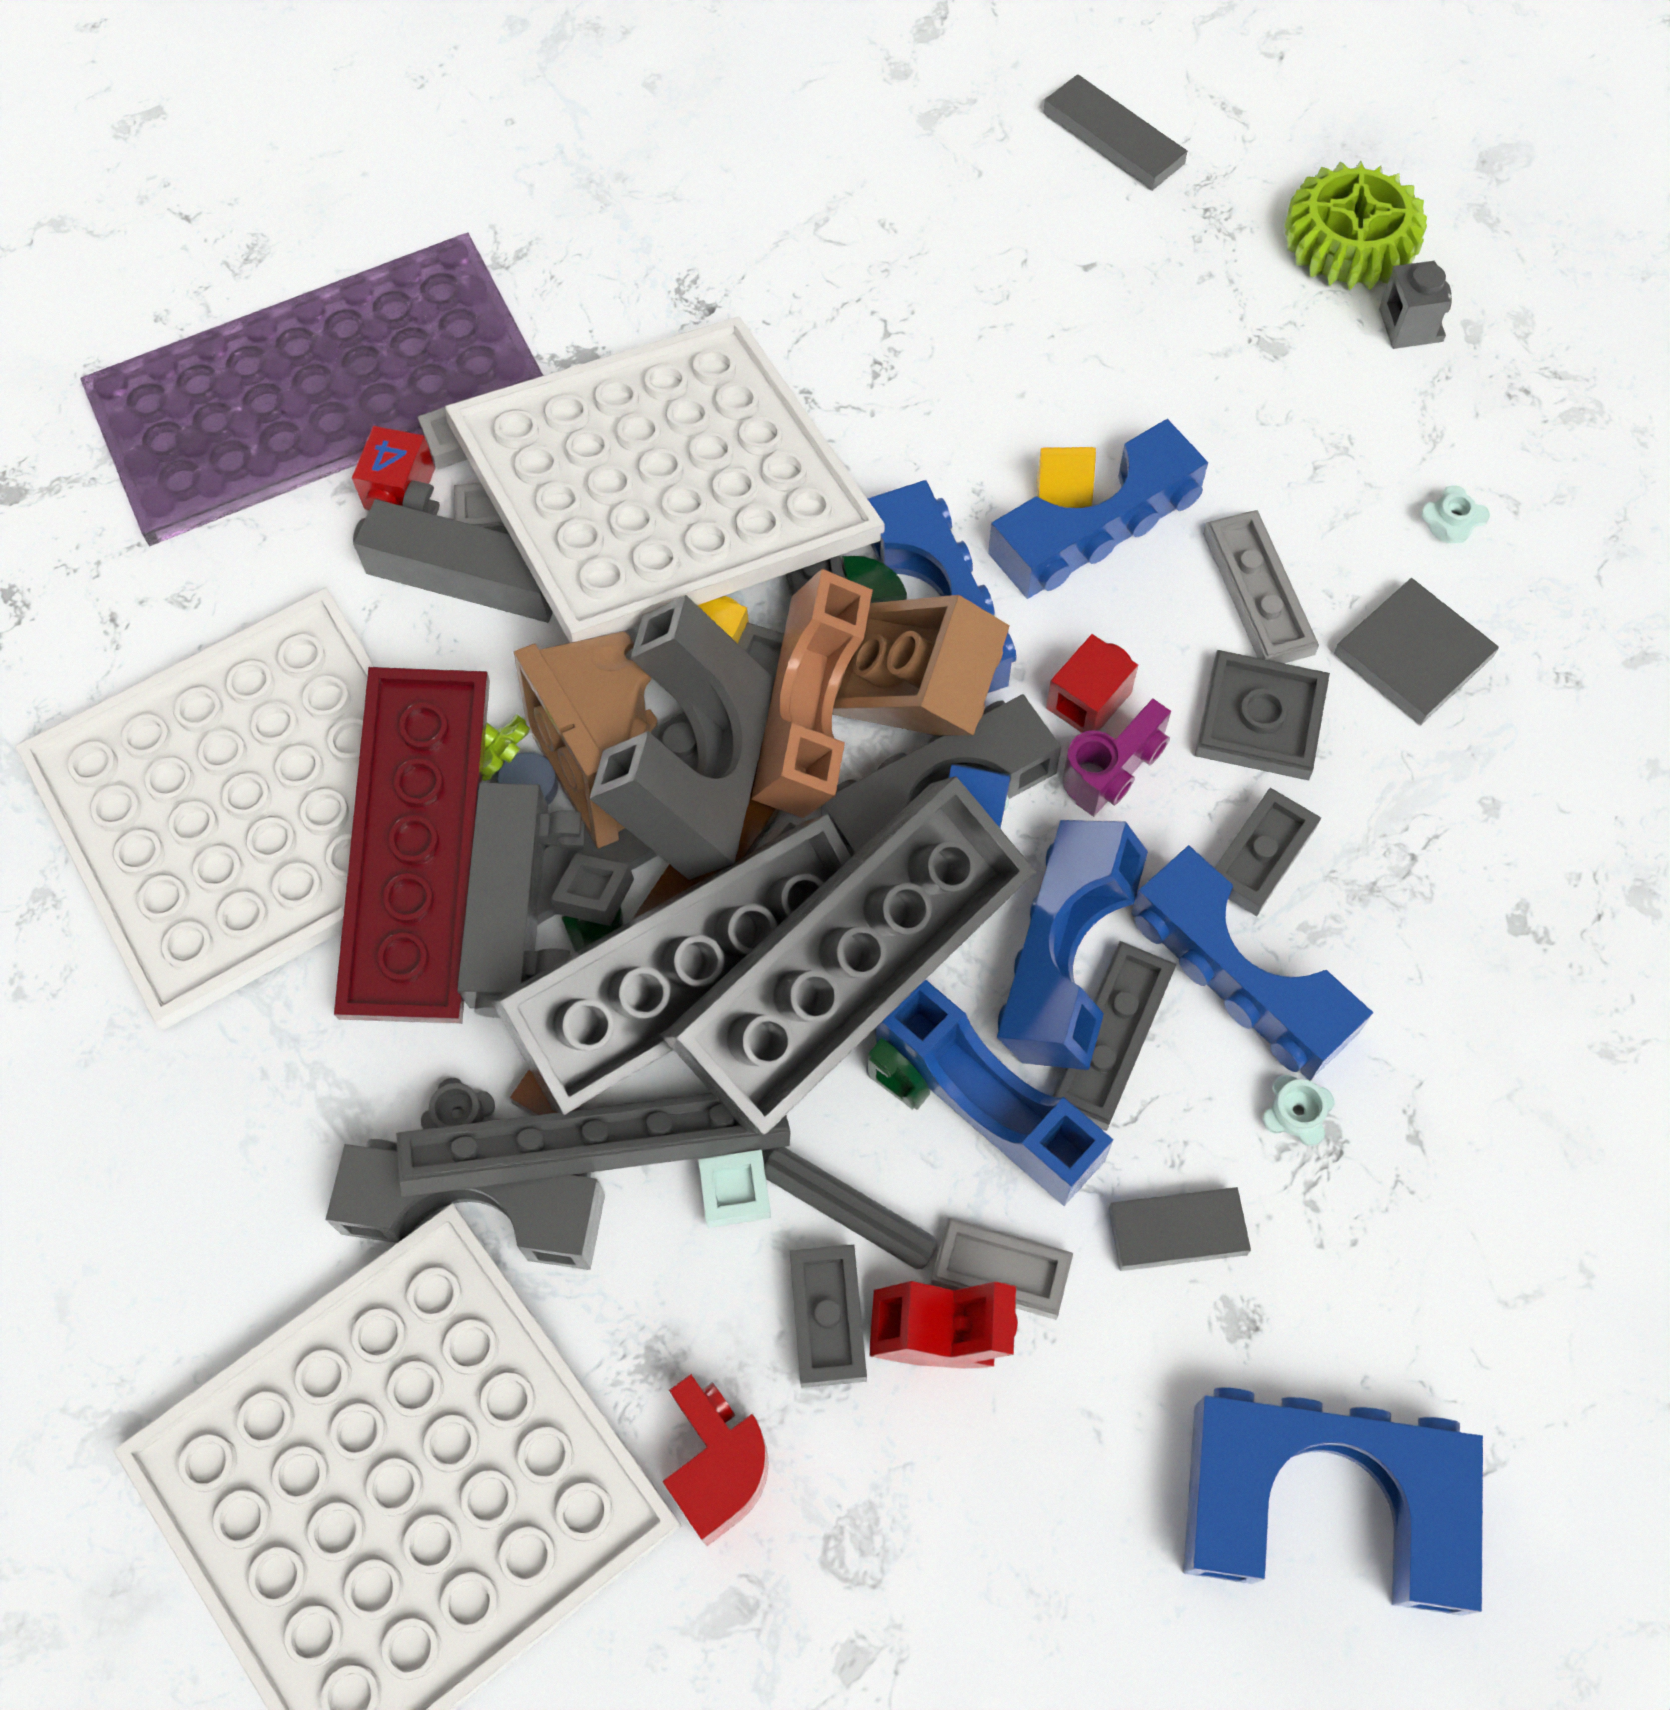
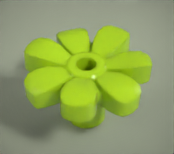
[482,714,530,781]

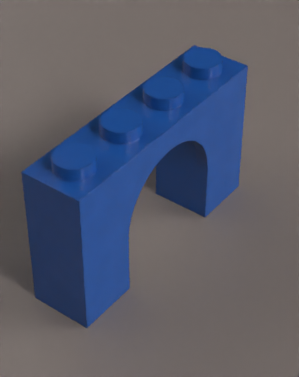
[1183,1387,1483,1616]

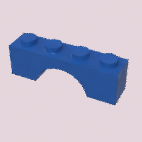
[988,418,1209,599]
[868,480,1017,694]
[997,820,1148,1070]
[1131,845,1374,1081]
[876,979,1114,1207]

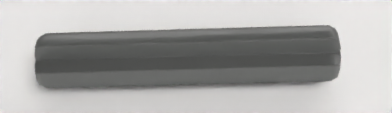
[764,1147,937,1270]

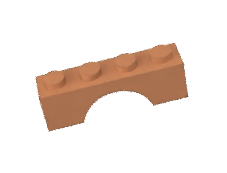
[751,569,873,818]

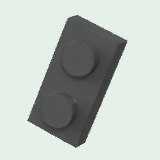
[1214,787,1322,916]
[789,1244,867,1388]

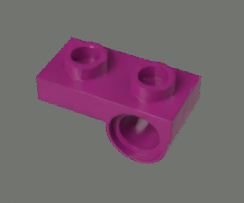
[1062,698,1171,817]

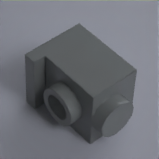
[1379,260,1452,349]

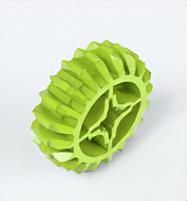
[1284,161,1428,291]

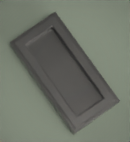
[1108,1187,1251,1271]

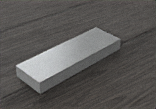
[1203,509,1319,663]

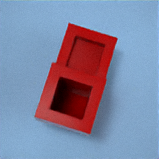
[869,1281,1018,1369]
[662,1374,769,1546]

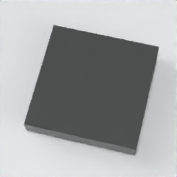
[1334,577,1499,725]
[1194,650,1330,781]

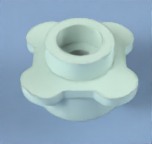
[1422,485,1490,543]
[1263,1075,1335,1146]

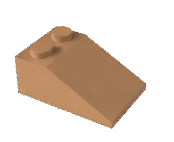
[832,595,1010,735]

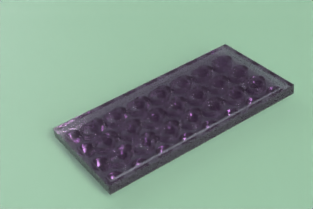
[80,232,544,547]

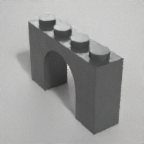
[589,595,775,880]

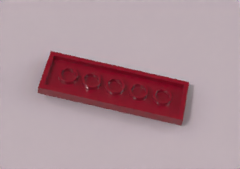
[334,667,490,1024]

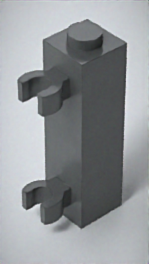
[353,480,553,623]
[458,783,586,1018]

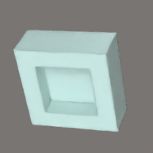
[698,1150,772,1228]

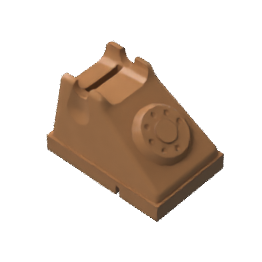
[513,631,657,849]

